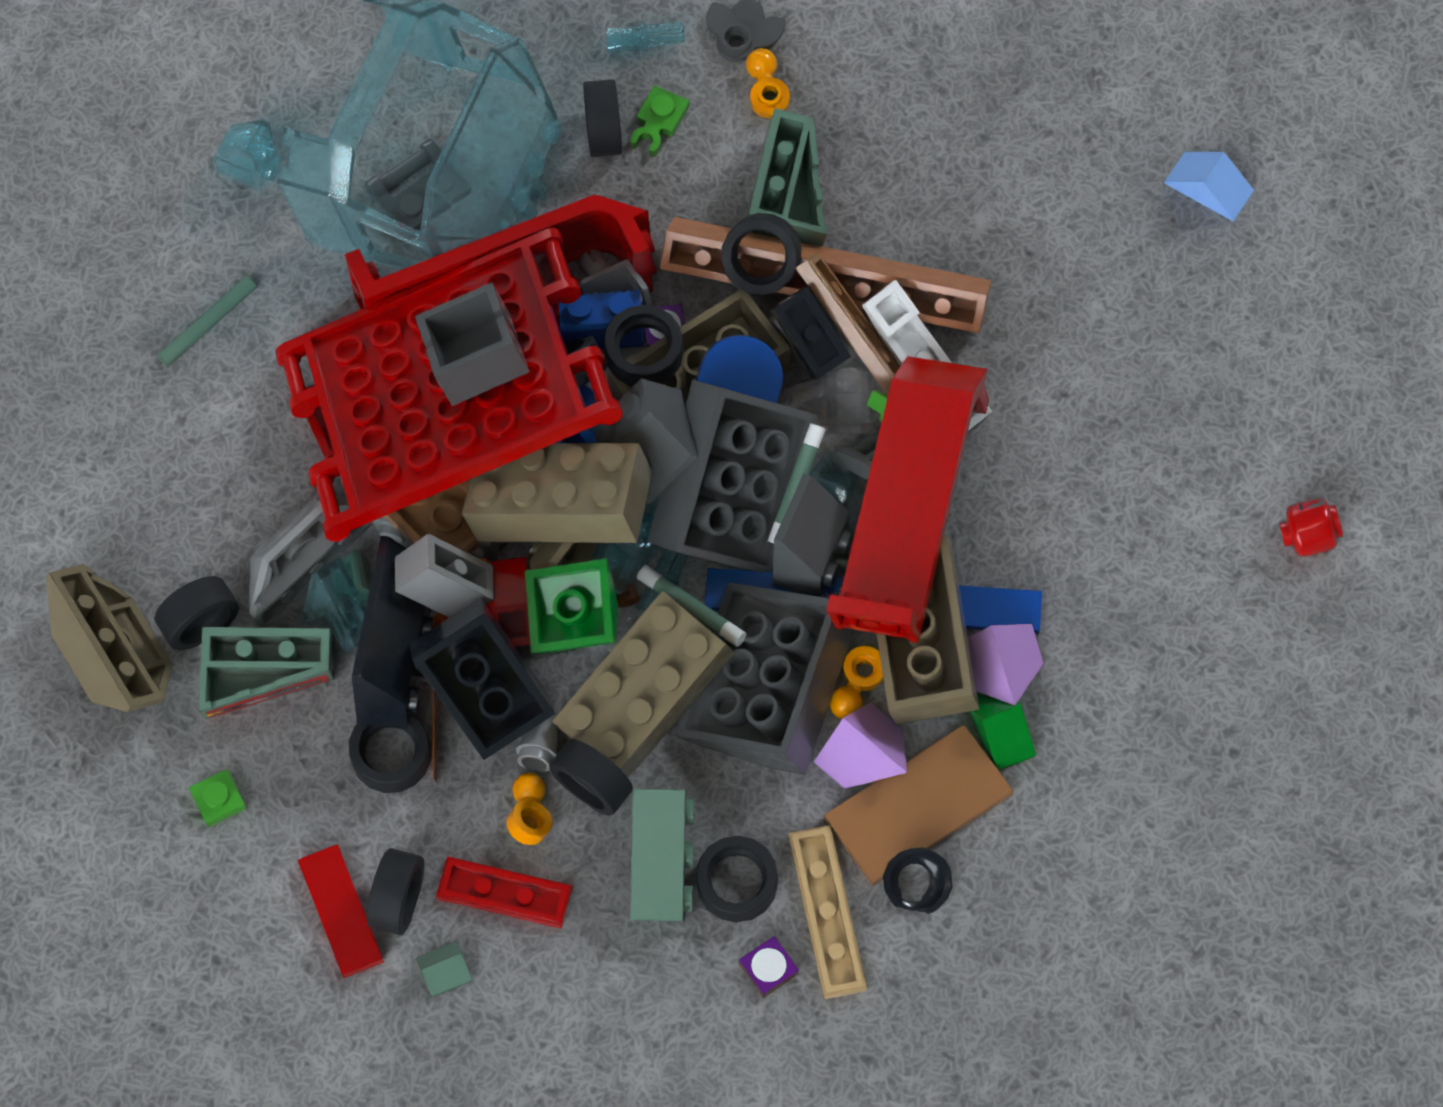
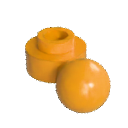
[746,48,790,119]
[829,646,884,719]
[506,772,553,845]

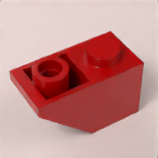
[487,557,531,647]

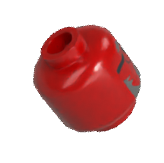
[1279,498,1343,557]

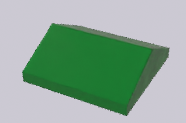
[525,558,618,655]

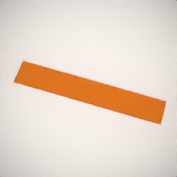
[433,615,437,782]

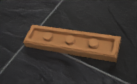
[796,252,900,394]

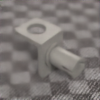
[579,249,652,306]

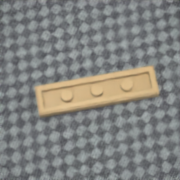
[788,825,867,999]

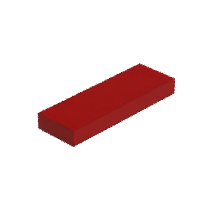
[298,844,384,979]
[436,856,573,929]

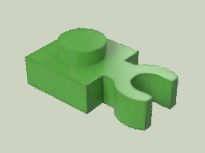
[630,85,690,157]

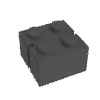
[415,283,530,406]

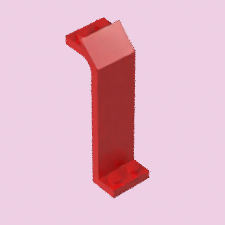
[344,194,657,310]
[826,356,989,643]

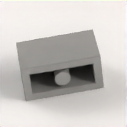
[395,534,494,618]

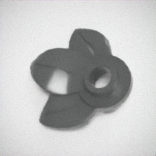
[706,0,785,62]

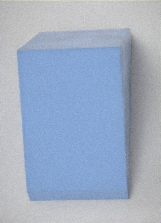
[1164,152,1254,222]

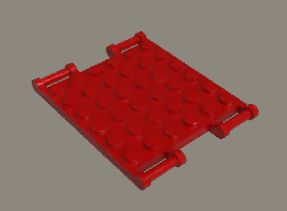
[275,228,623,542]

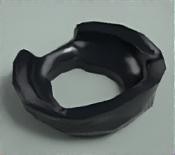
[883,847,953,914]

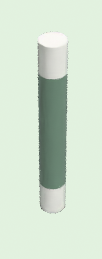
[767,423,826,544]
[637,565,746,647]

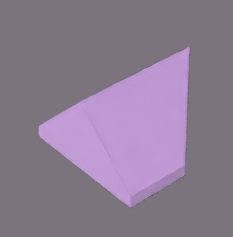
[968,624,1044,705]
[814,702,907,790]

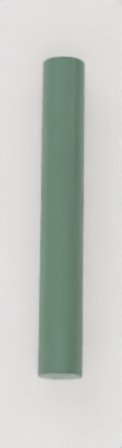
[157,276,257,368]

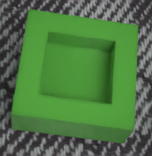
[189,769,246,827]

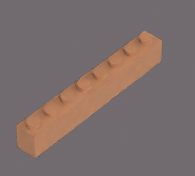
[660,217,992,333]

